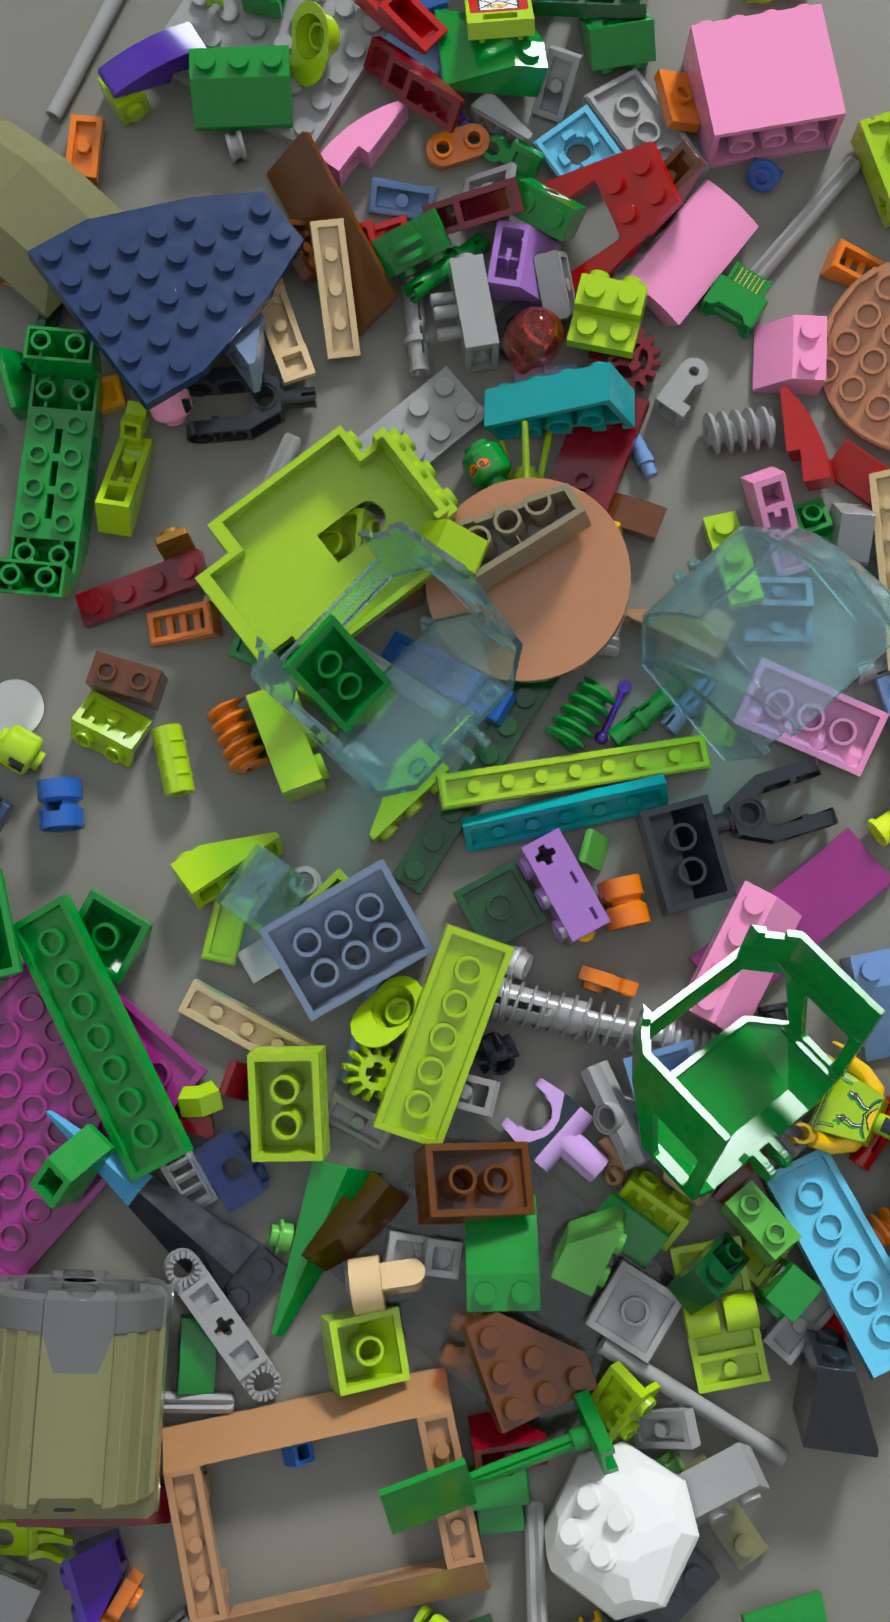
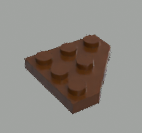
[461,1312,598,1434]

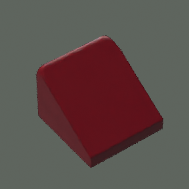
[219,1060,249,1101]

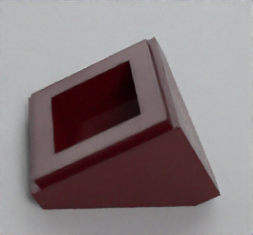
[177,1108,214,1139]

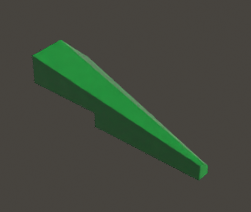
[271,1160,383,1337]

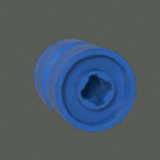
[37,777,85,832]

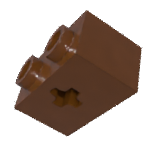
[85,651,168,711]

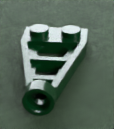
[531,0,648,19]

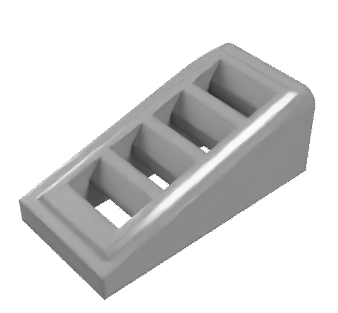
[470,93,533,147]
[160,1135,220,1207]

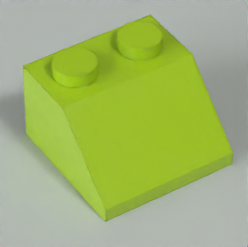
[319,1305,411,1396]

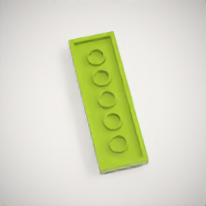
[372,923,515,1144]

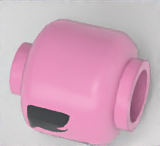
[150,387,193,426]

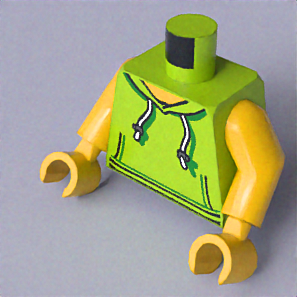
[788,1041,890,1155]

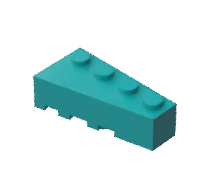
[484,362,635,440]

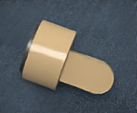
[345,1255,426,1315]

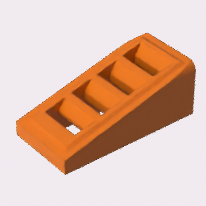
[820,238,886,287]
[146,600,222,647]

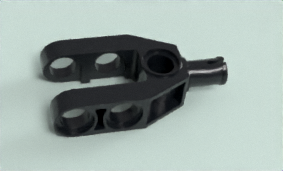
[186,366,317,444]
[714,757,839,845]

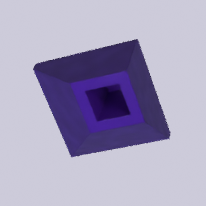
[60,1528,129,1622]

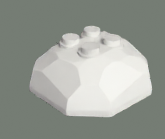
[544,1441,699,1620]

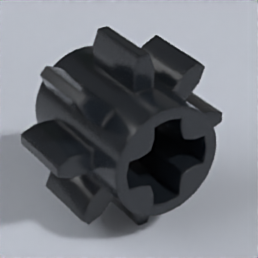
[475,1032,520,1076]

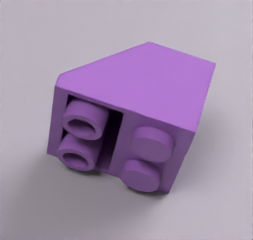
[487,220,561,308]

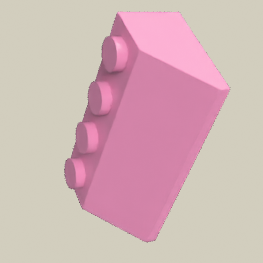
[686,880,802,1032]

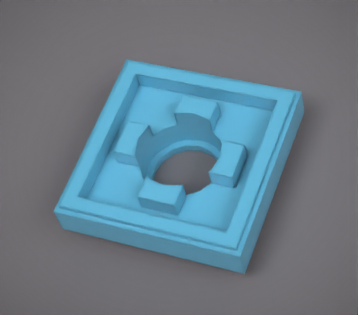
[533,104,621,178]

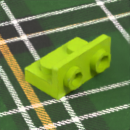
[70,690,152,767]
[617,1166,694,1252]
[591,1361,661,1444]

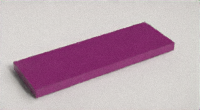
[689,828,890,985]

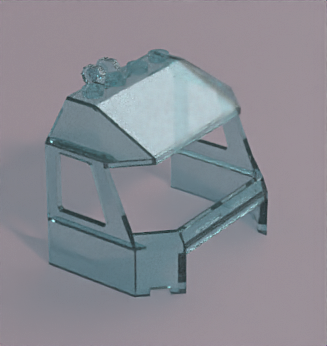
[251,521,523,799]

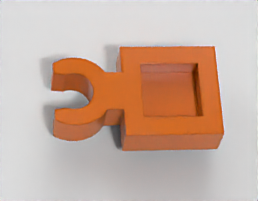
[576,965,639,998]
[100,1567,145,1622]

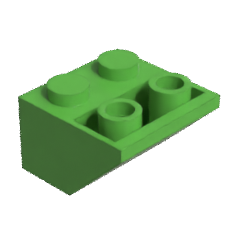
[551,1206,627,1297]

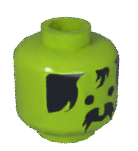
[0,724,46,775]

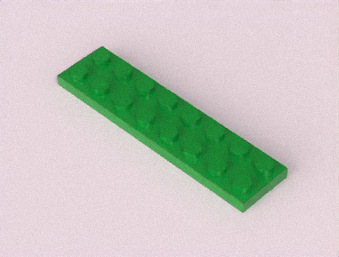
[14,894,194,1183]

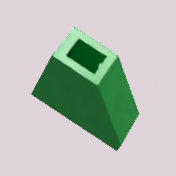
[29,1123,115,1209]

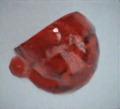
[503,307,564,375]

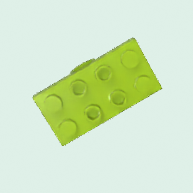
[669,1234,770,1394]

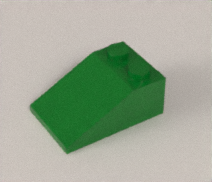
[282,614,392,733]
[465,1195,541,1312]

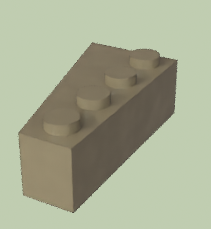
[454,483,591,598]

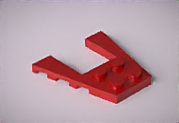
[543,141,683,294]

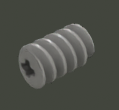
[702,406,776,455]

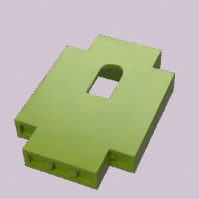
[195,425,459,665]

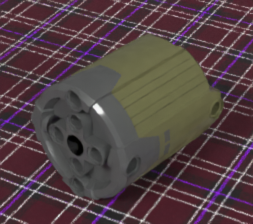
[0,1269,174,1519]

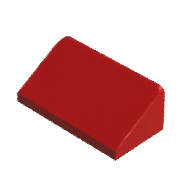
[830,439,889,508]

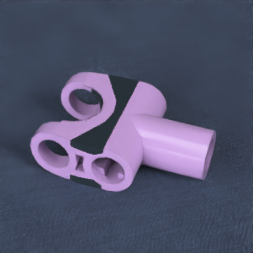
[501,1078,610,1183]

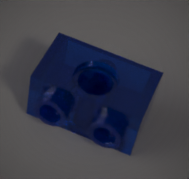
[192,1127,271,1213]

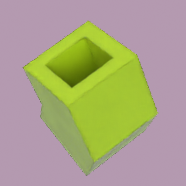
[120,400,151,442]
[177,1080,223,1117]

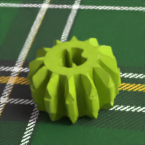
[341,1044,396,1102]

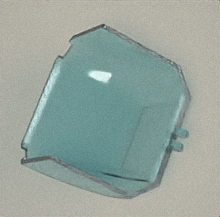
[640,526,890,762]

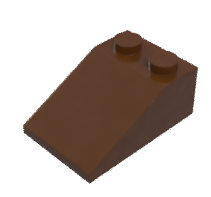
[413,1141,535,1225]

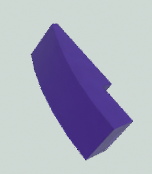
[98,22,206,99]

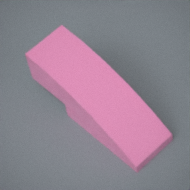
[321,100,408,187]

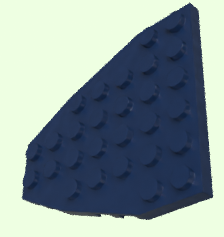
[27,191,304,411]

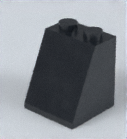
[793,1328,879,1458]

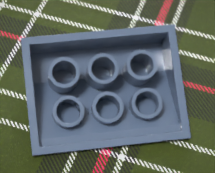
[258,858,435,1022]

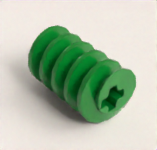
[544,676,617,752]

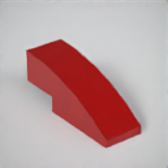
[353,0,448,55]
[780,386,836,491]

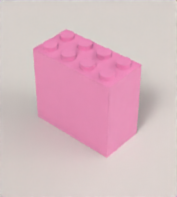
[682,4,846,168]

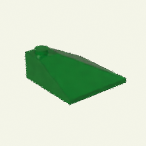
[433,9,548,98]

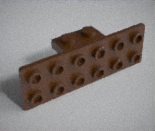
[267,131,399,336]

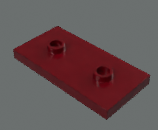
[550,396,650,514]

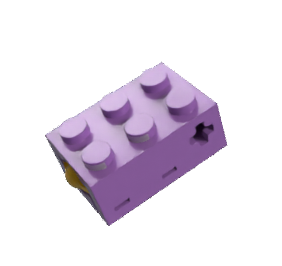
[516,828,611,947]

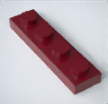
[75,549,207,629]

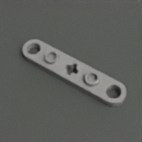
[163,1248,281,1402]

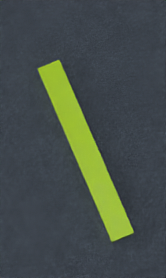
[436,734,711,811]

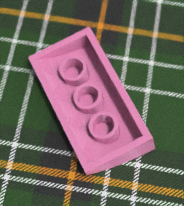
[627,180,759,327]
[734,659,889,777]

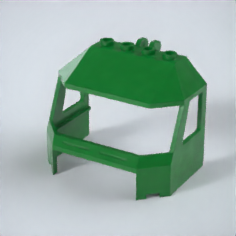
[632,925,886,1201]

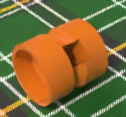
[597,874,652,932]

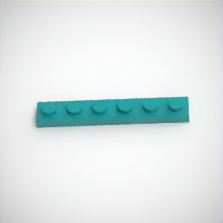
[461,774,668,852]

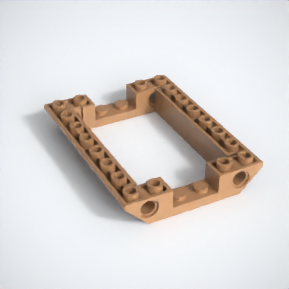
[162,1366,491,1622]

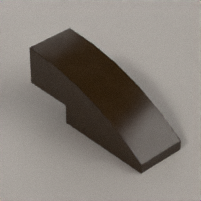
[301,1171,409,1271]

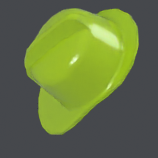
[291,0,340,87]
[350,976,422,1048]

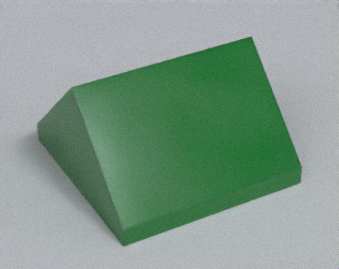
[79,888,153,984]

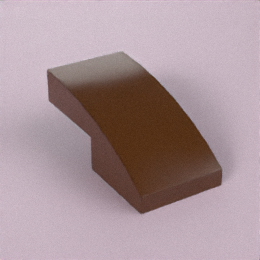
[609,493,667,543]

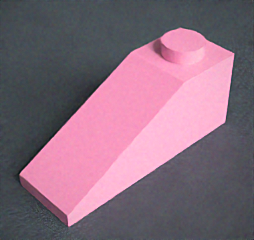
[741,467,808,577]

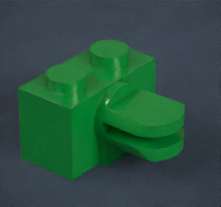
[371,208,453,280]

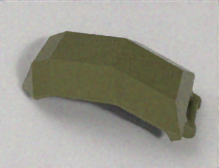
[0,118,123,318]

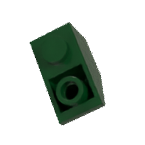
[666,1231,750,1316]

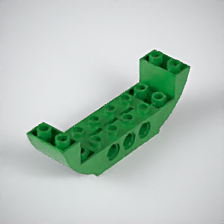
[0,325,103,598]

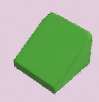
[577,828,609,871]

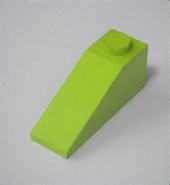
[95,437,153,537]
[170,832,285,909]

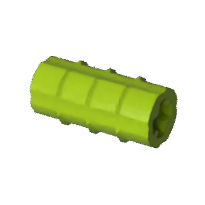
[151,723,195,798]

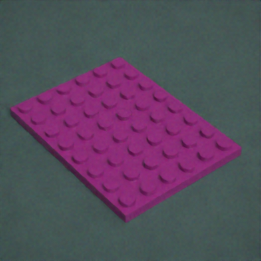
[0,962,208,1276]

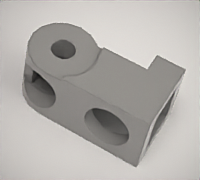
[652,358,708,429]

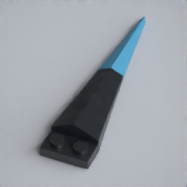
[46,1110,287,1322]

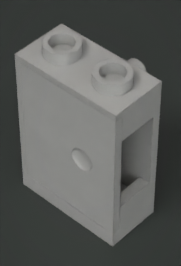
[430,253,499,375]

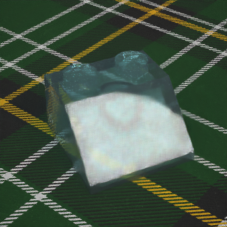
[215,844,312,933]

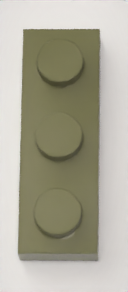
[677,1452,770,1570]

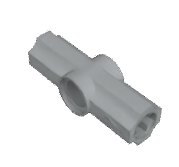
[580,1060,652,1172]

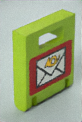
[464,0,535,43]

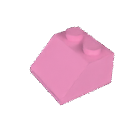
[752,315,828,396]

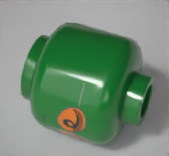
[462,438,512,489]

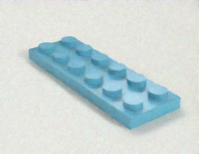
[761,1150,890,1380]

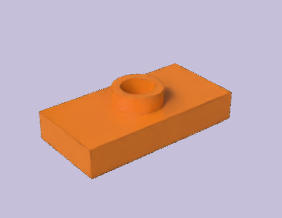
[654,69,701,133]

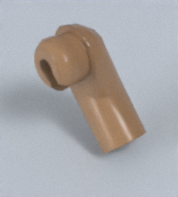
[596,1134,628,1187]

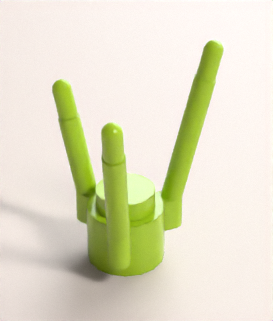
[498,420,553,480]

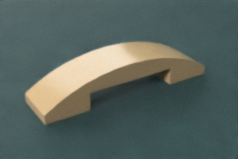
[261,278,316,386]

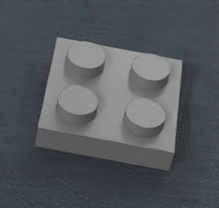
[584,1259,682,1364]

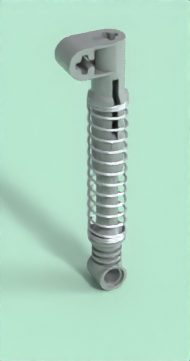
[490,977,719,1053]

